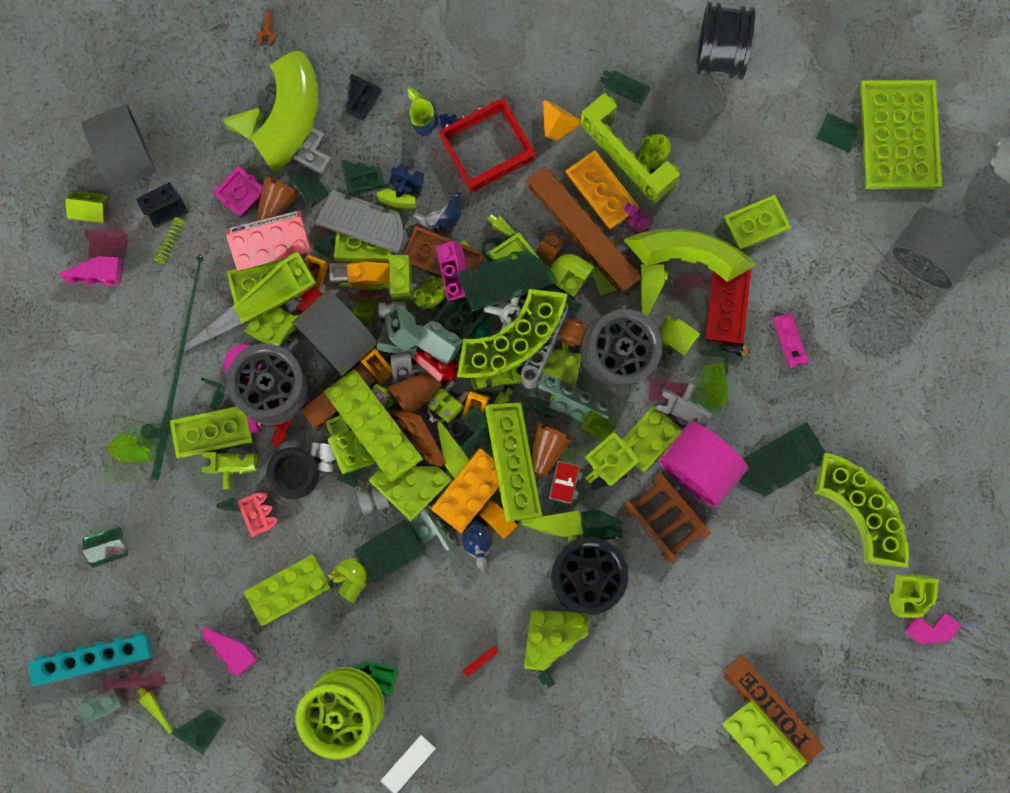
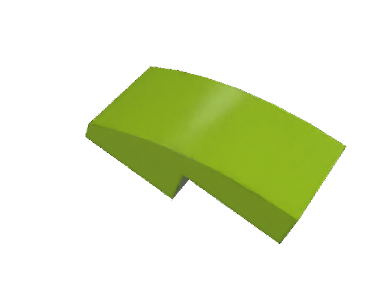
[377,189,417,209]

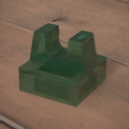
[313,233,334,259]

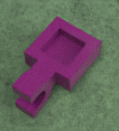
[622,203,653,234]

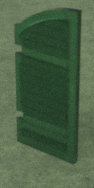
[456,250,558,312]
[738,422,826,497]

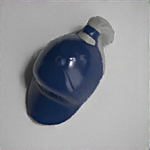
[413,192,462,232]
[462,516,492,572]

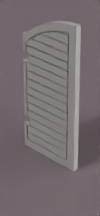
[315,190,403,253]

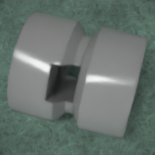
[357,486,390,516]

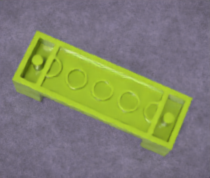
[580,93,680,205]

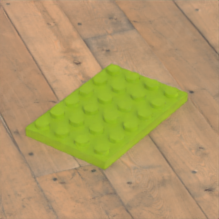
[860,80,942,189]

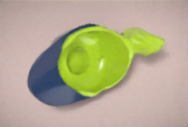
[408,87,439,136]

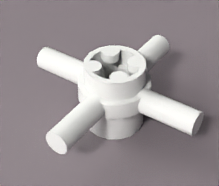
[484,286,523,330]

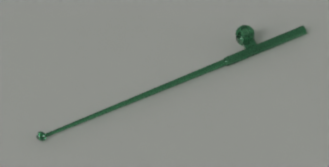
[141,254,204,480]

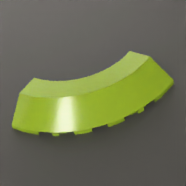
[624,229,756,282]
[457,289,568,378]
[814,453,909,568]

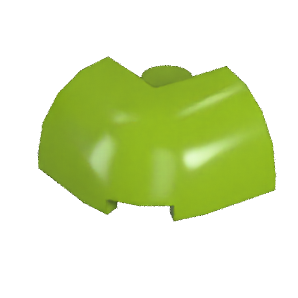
[544,254,596,298]
[659,315,700,356]
[889,574,939,618]

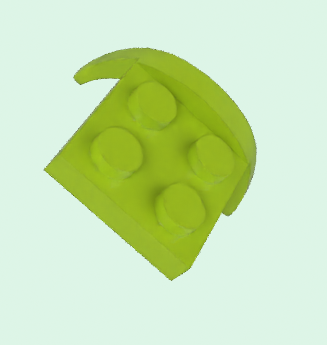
[244,307,299,348]

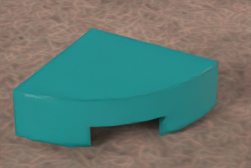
[475,322,491,339]

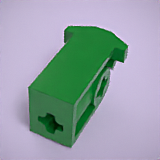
[354,661,398,696]

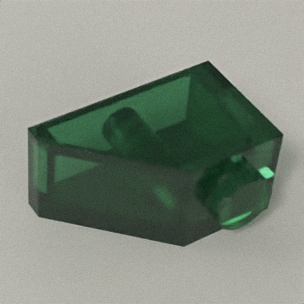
[581,510,623,540]

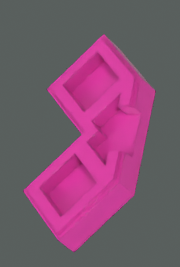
[904,613,961,644]

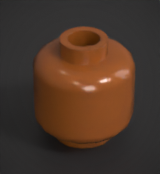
[559,317,587,347]

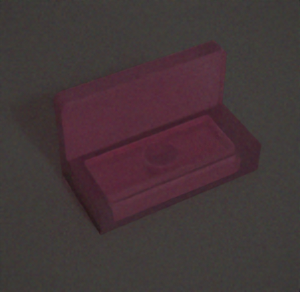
[85,230,128,257]

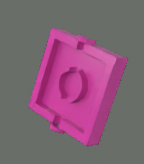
[213,166,263,218]

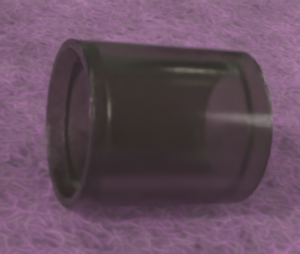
[448,419,466,439]

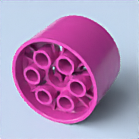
[658,421,748,508]

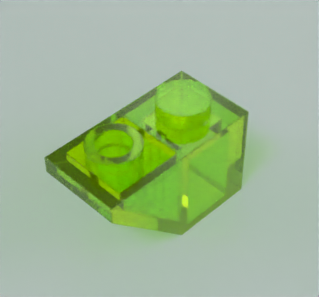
[702,363,727,407]
[106,431,154,464]

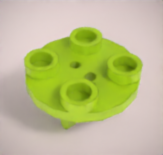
[638,134,671,170]
[413,276,447,312]

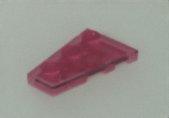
[101,673,165,689]

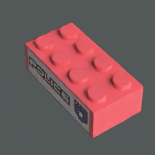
[226,210,311,271]

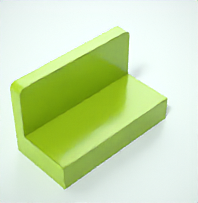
[65,190,109,223]

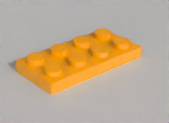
[565,150,640,231]
[430,448,499,533]

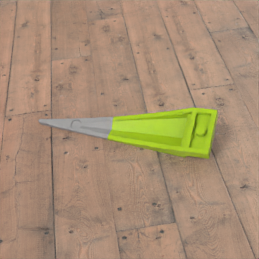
[181,251,317,351]

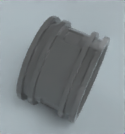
[580,309,662,385]
[227,343,308,425]

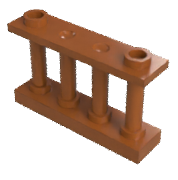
[623,473,711,564]

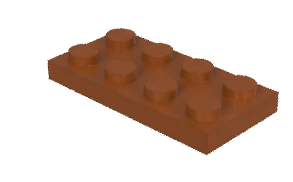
[403,226,485,289]

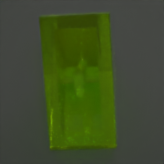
[352,295,378,326]
[580,410,615,442]

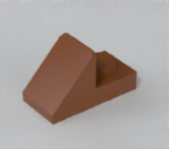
[536,230,566,272]

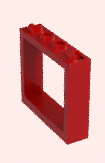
[438,98,536,194]

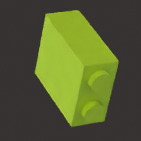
[389,255,413,304]

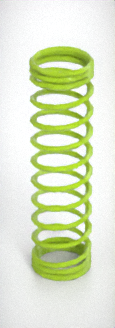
[154,217,186,264]

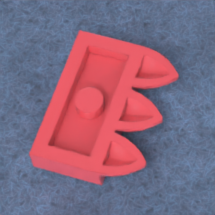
[237,493,277,537]

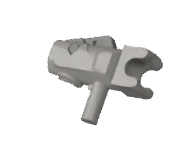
[655,382,712,428]

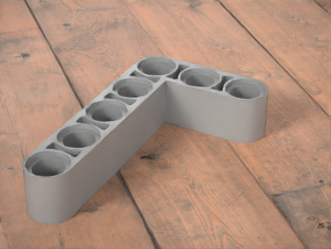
[518,287,568,389]

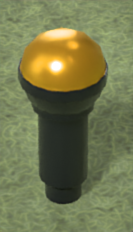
[719,343,748,357]

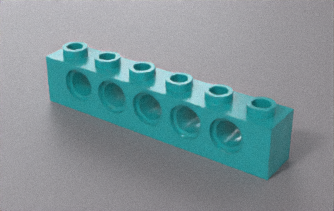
[28,632,154,686]

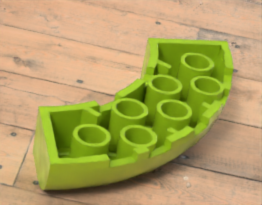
[250,51,319,174]

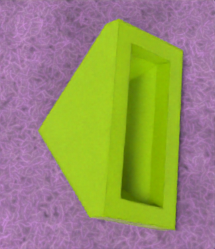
[223,108,263,140]

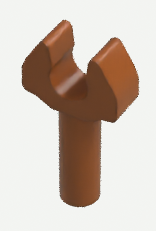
[256,12,276,47]

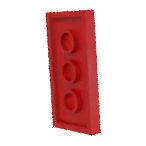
[705,270,751,344]

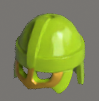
[327,558,367,604]

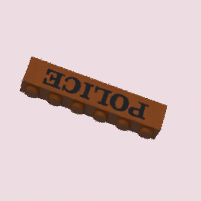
[722,655,825,764]

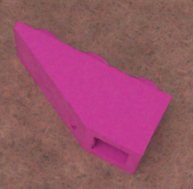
[436,241,466,301]
[59,256,123,286]
[201,627,259,676]

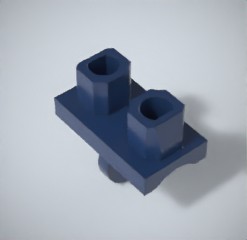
[389,164,424,195]

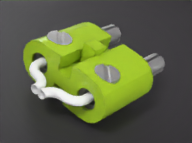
[425,380,469,424]

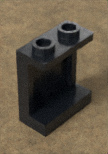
[136,182,189,228]

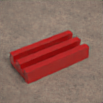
[463,646,499,677]

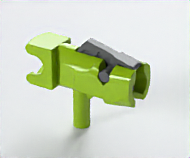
[471,363,527,392]
[202,447,258,490]

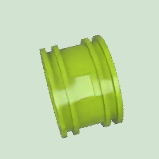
[295,667,385,759]

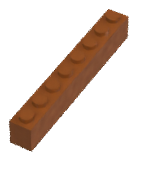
[526,166,642,297]

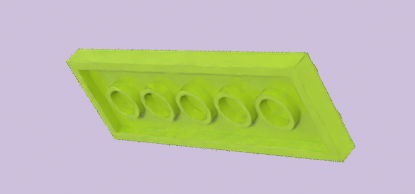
[324,369,423,483]
[485,402,542,522]

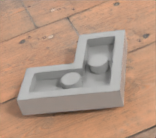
[292,128,332,176]
[390,352,427,384]

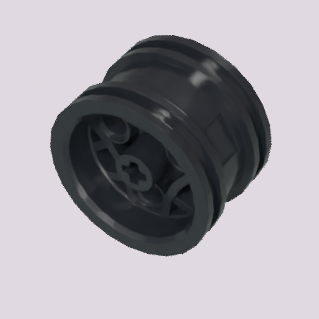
[696,1,755,80]
[551,537,629,615]

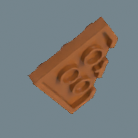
[387,408,446,467]

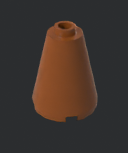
[256,176,300,221]
[388,371,442,414]
[531,422,574,478]

